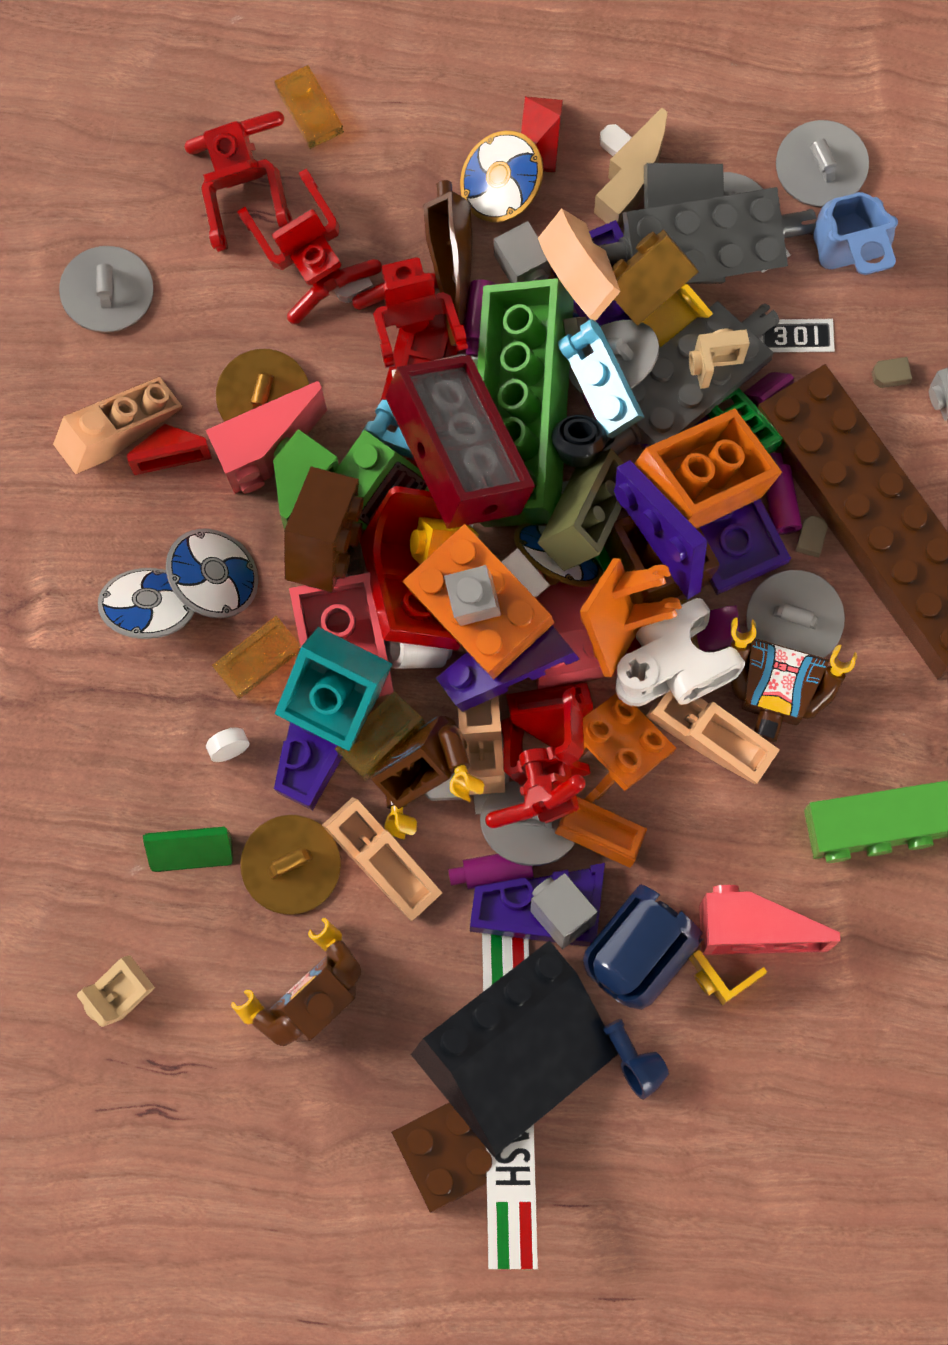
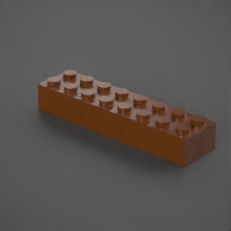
[758,364,948,680]

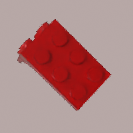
[360,486,461,650]

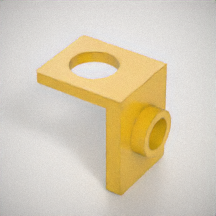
[642,284,713,348]
[689,949,768,1006]

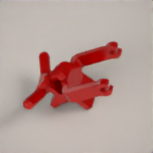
[184,111,293,252]
[237,168,382,324]
[352,257,468,368]
[485,687,591,828]

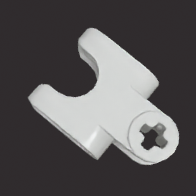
[616,598,745,706]

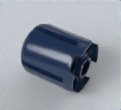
[583,884,703,1010]

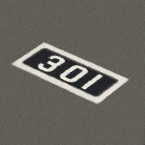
[759,319,835,352]

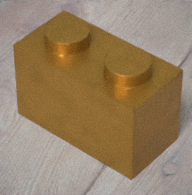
[612,229,699,326]

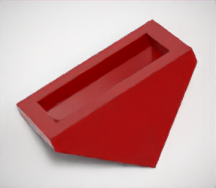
[521,96,563,173]
[126,423,212,475]
[506,682,593,748]

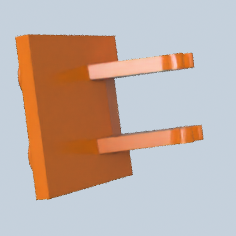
[580,558,682,677]
[578,693,677,803]

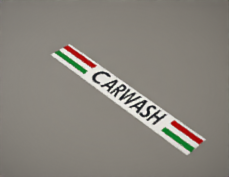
[482,933,538,1269]

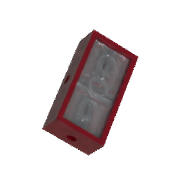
[385,355,535,529]

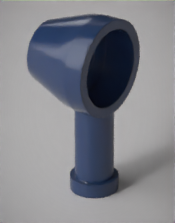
[603,1019,669,1100]

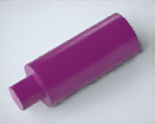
[464,279,495,357]
[766,453,802,535]
[448,854,534,890]

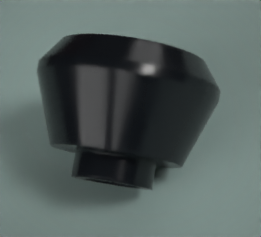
[552,415,607,468]

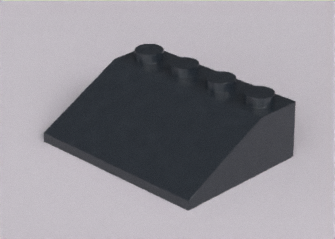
[411,940,618,1157]

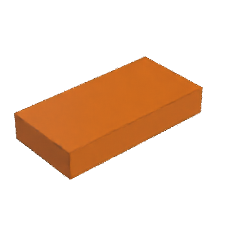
[555,796,647,868]

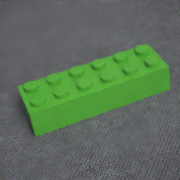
[477,278,574,527]

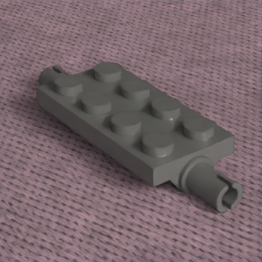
[597,187,817,283]
[601,301,779,455]

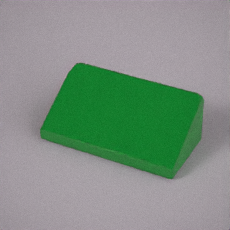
[143,826,233,872]

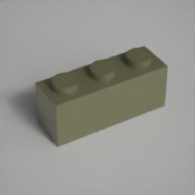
[538,448,624,571]

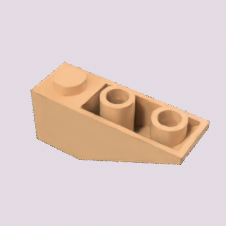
[53,377,182,474]

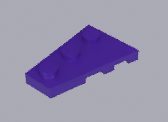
[614,460,707,600]
[436,625,580,712]
[274,722,346,811]
[470,863,605,947]

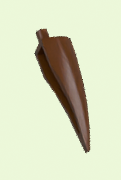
[423,180,472,346]

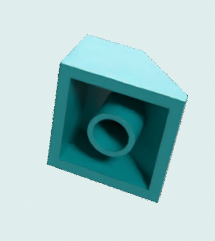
[275,627,392,751]

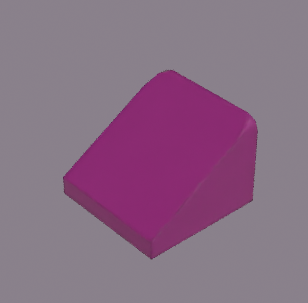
[743,372,794,408]
[696,605,741,652]

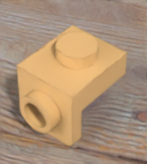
[689,328,750,389]
[77,955,155,1027]

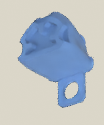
[813,192,898,275]

